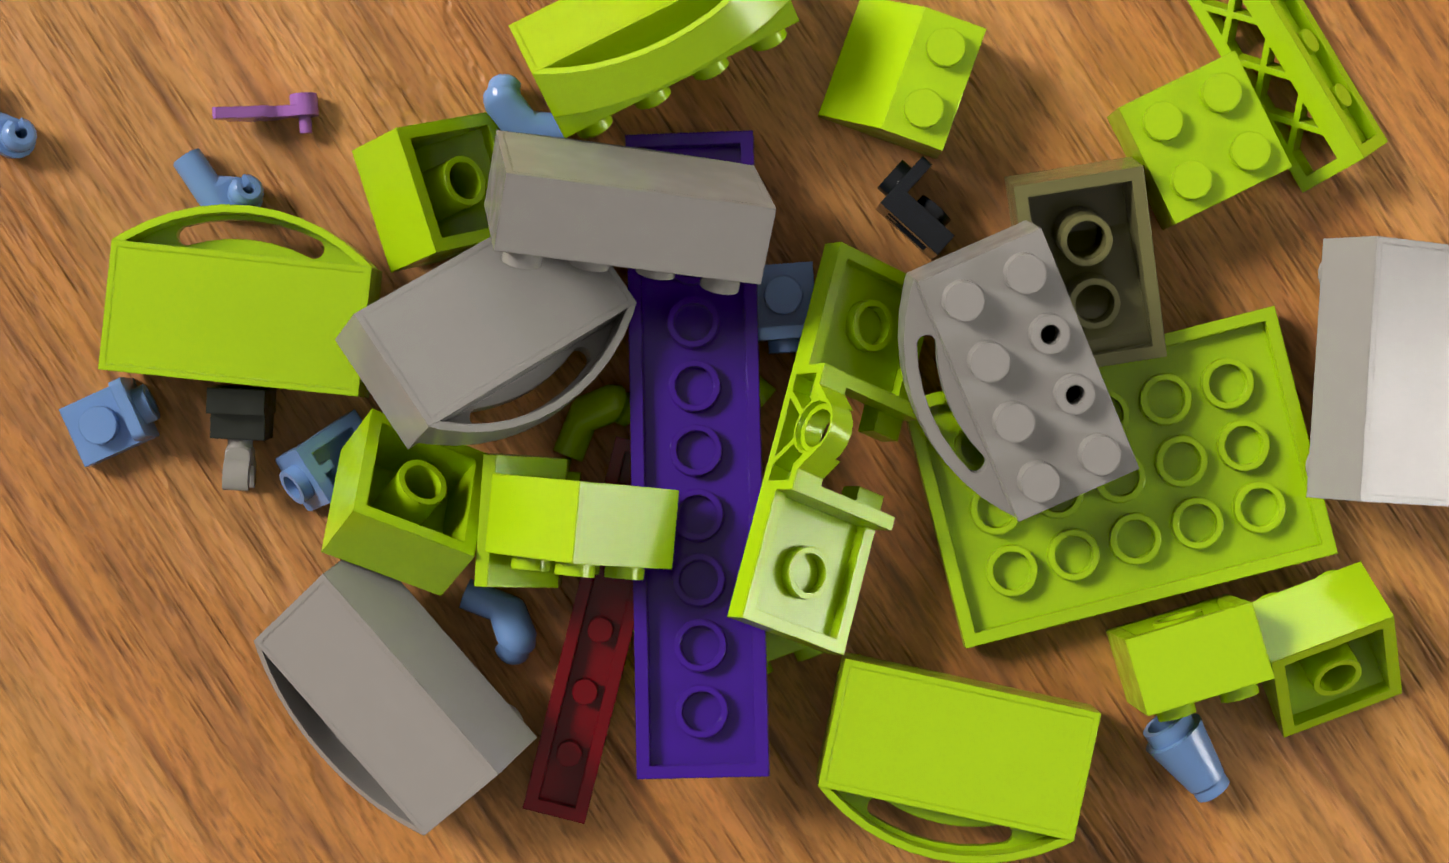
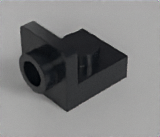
[876,156,955,260]

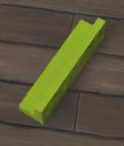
[1187,0,1388,193]

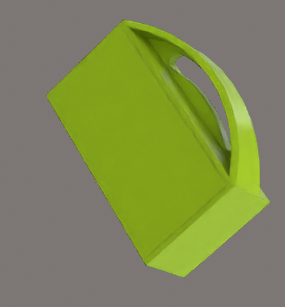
[508,0,799,139]
[98,204,382,398]
[816,652,1101,863]

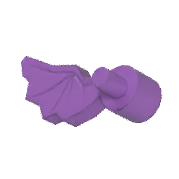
[212,92,319,134]

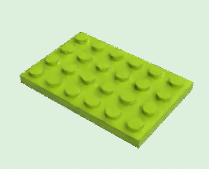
[906,306,1338,649]

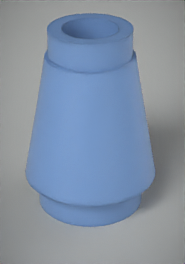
[1143,713,1230,803]

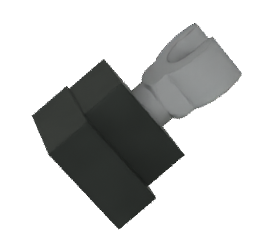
[206,385,277,491]

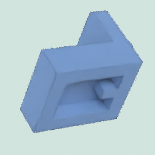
[758,261,814,354]
[59,377,160,467]
[275,409,362,511]

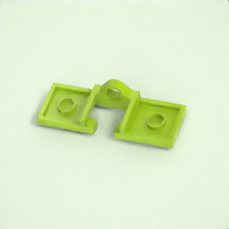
[727,242,924,655]

